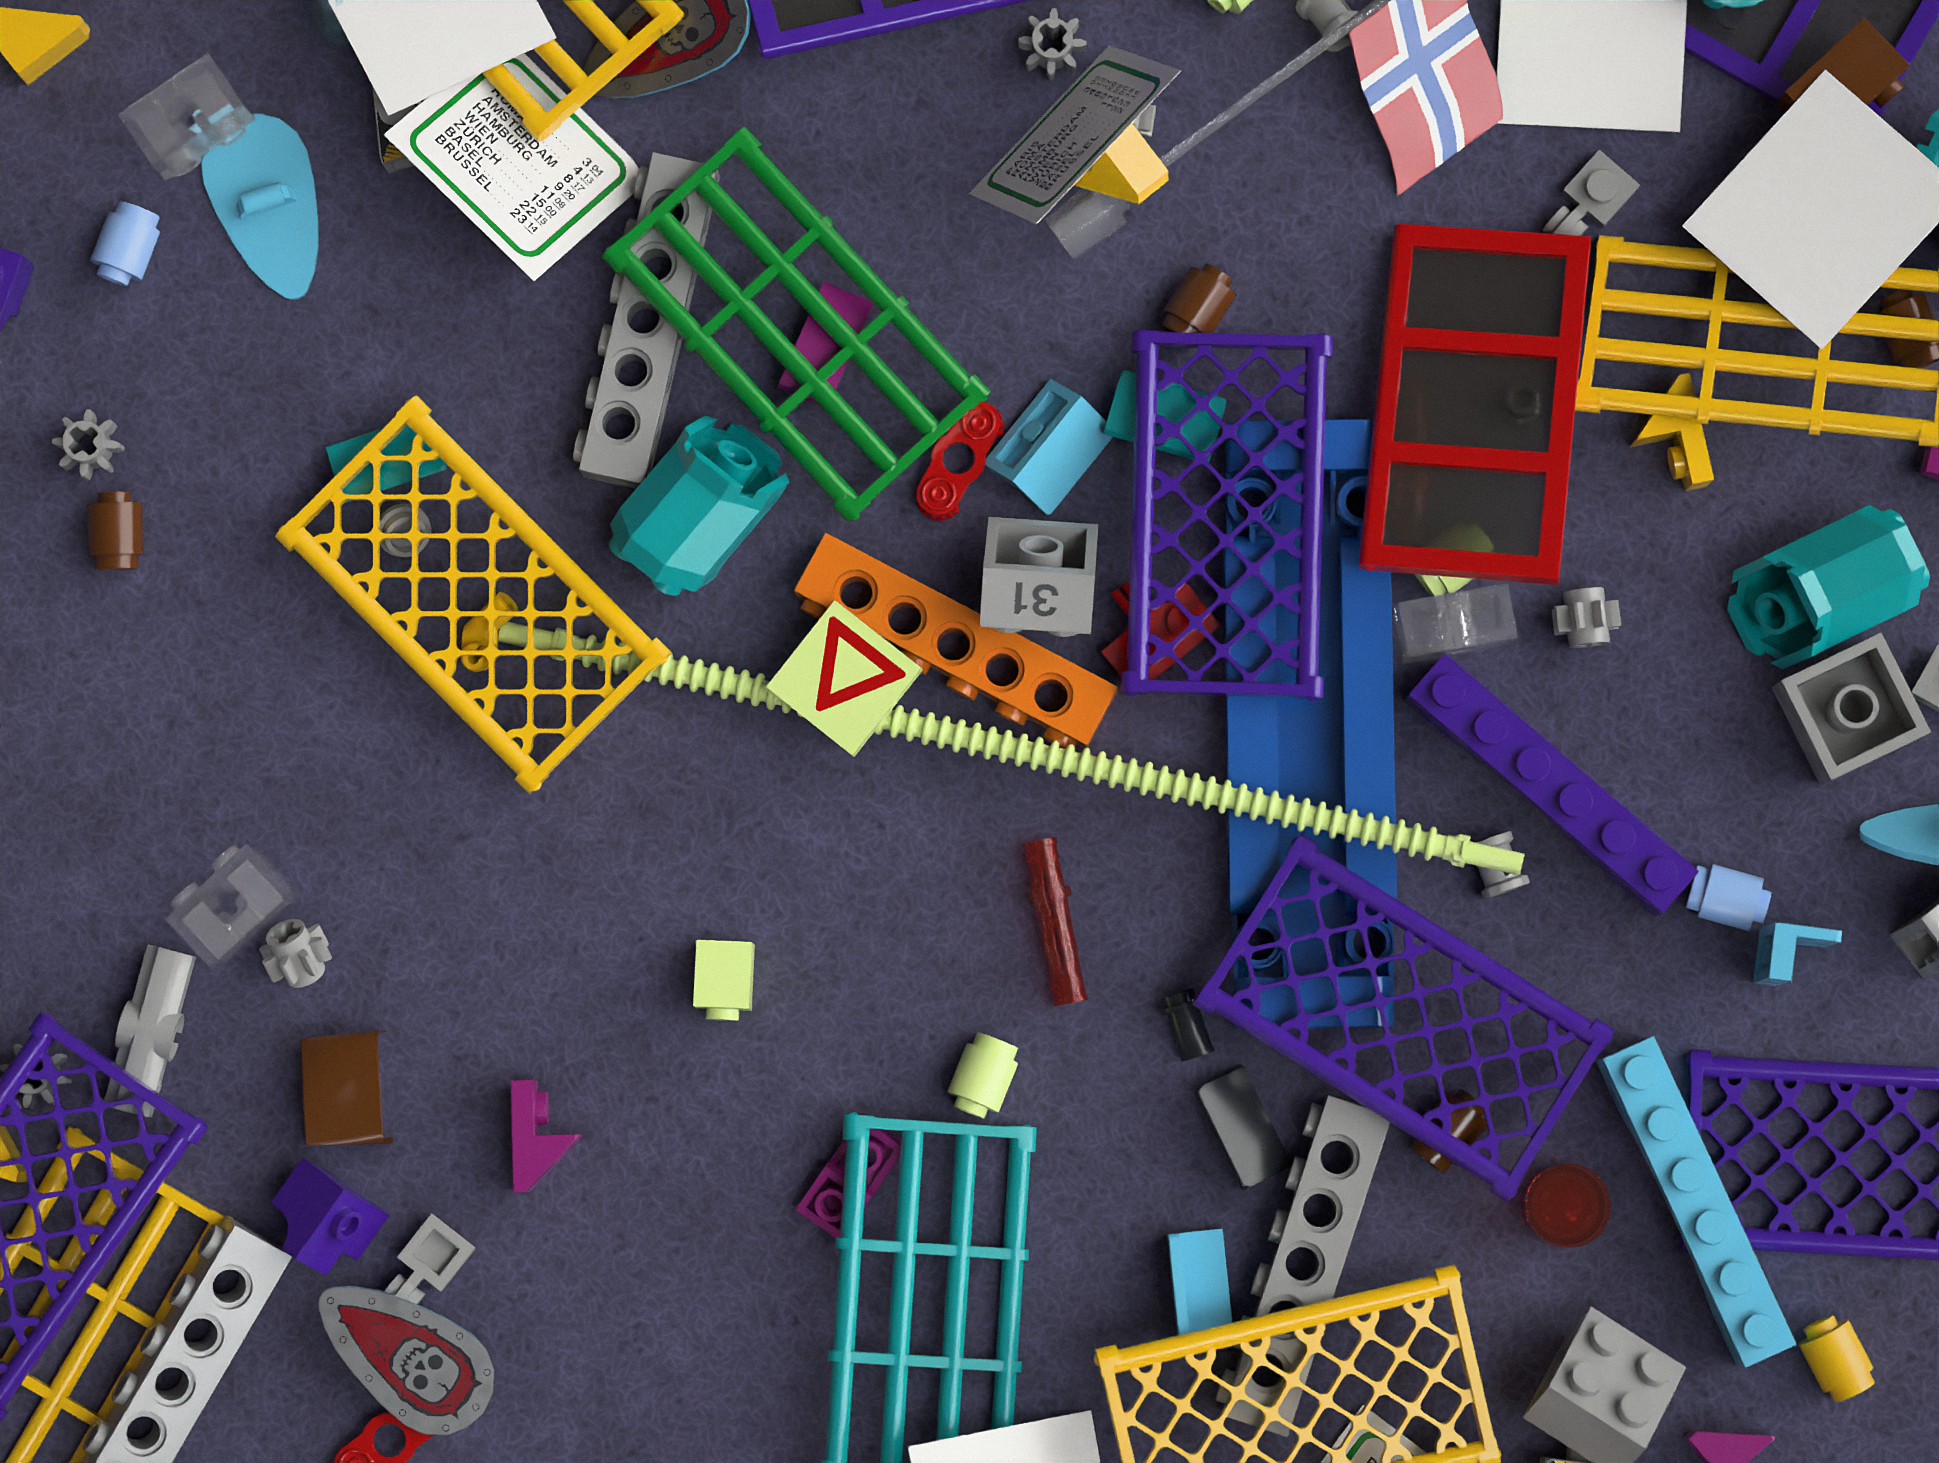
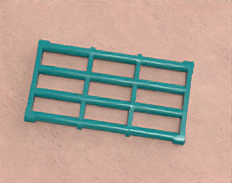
[820,1112,1037,1463]

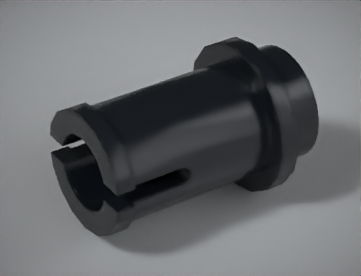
[1160,988,1215,1062]

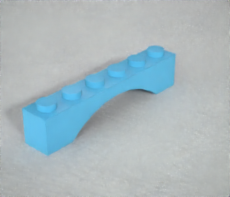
[1596,1036,1797,1368]

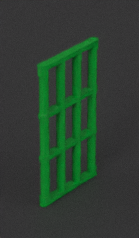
[602,127,991,523]

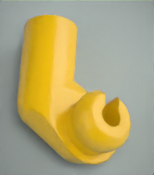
[460,592,518,672]

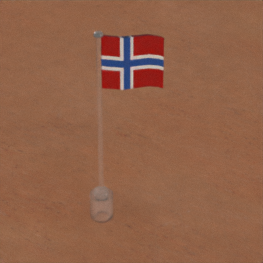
[1043,0,1503,262]

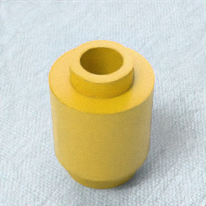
[1798,1314,1875,1402]

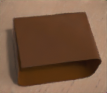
[300,1030,393,1145]

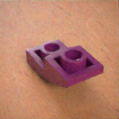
[777,281,873,407]
[795,1113,901,1238]

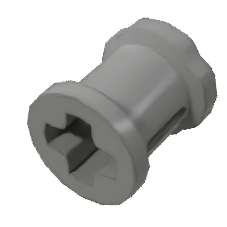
[1296,0,1364,52]
[1477,831,1530,900]

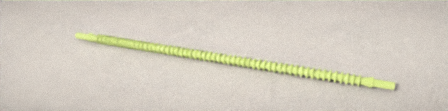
[499,622,1525,875]

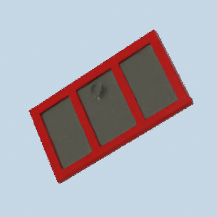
[1358,224,1591,585]

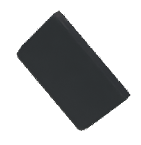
[1194,1066,1292,1190]

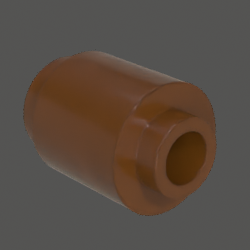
[1160,263,1237,349]
[1877,290,1939,369]
[87,492,144,571]
[1409,1089,1487,1174]

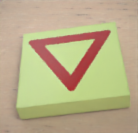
[766,600,923,757]

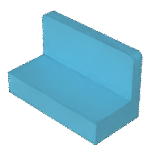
[985,379,1113,515]
[1753,922,1842,986]
[1167,1229,1232,1335]

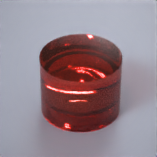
[1521,1163,1611,1248]

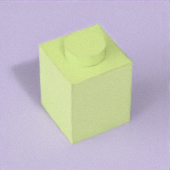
[693,940,755,1021]

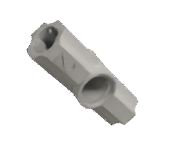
[104,944,196,1117]

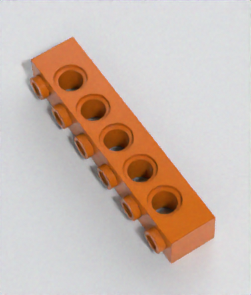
[794,532,1118,749]

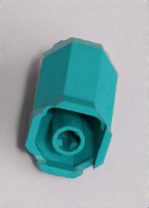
[609,416,789,596]
[1727,505,1930,670]

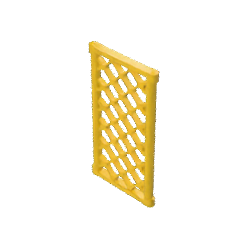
[275,395,672,794]
[1094,1264,1501,1463]

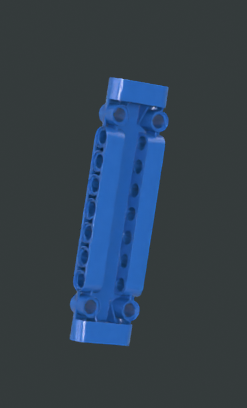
[1223,420,1397,1029]

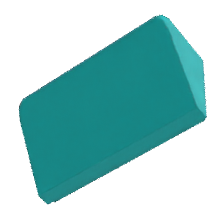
[1103,370,1227,462]
[326,414,448,503]

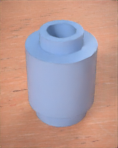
[90,201,160,287]
[1686,864,1772,931]

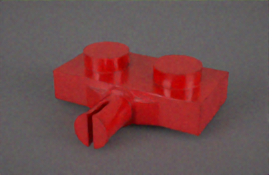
[1100,581,1220,680]

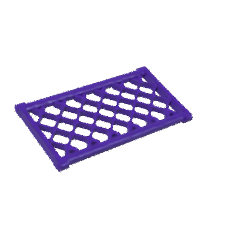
[1120,329,1333,702]
[1193,833,1614,1202]
[0,1012,209,1423]
[1679,1049,1939,1260]

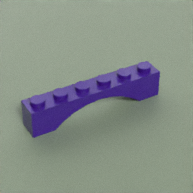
[1404,653,1699,917]

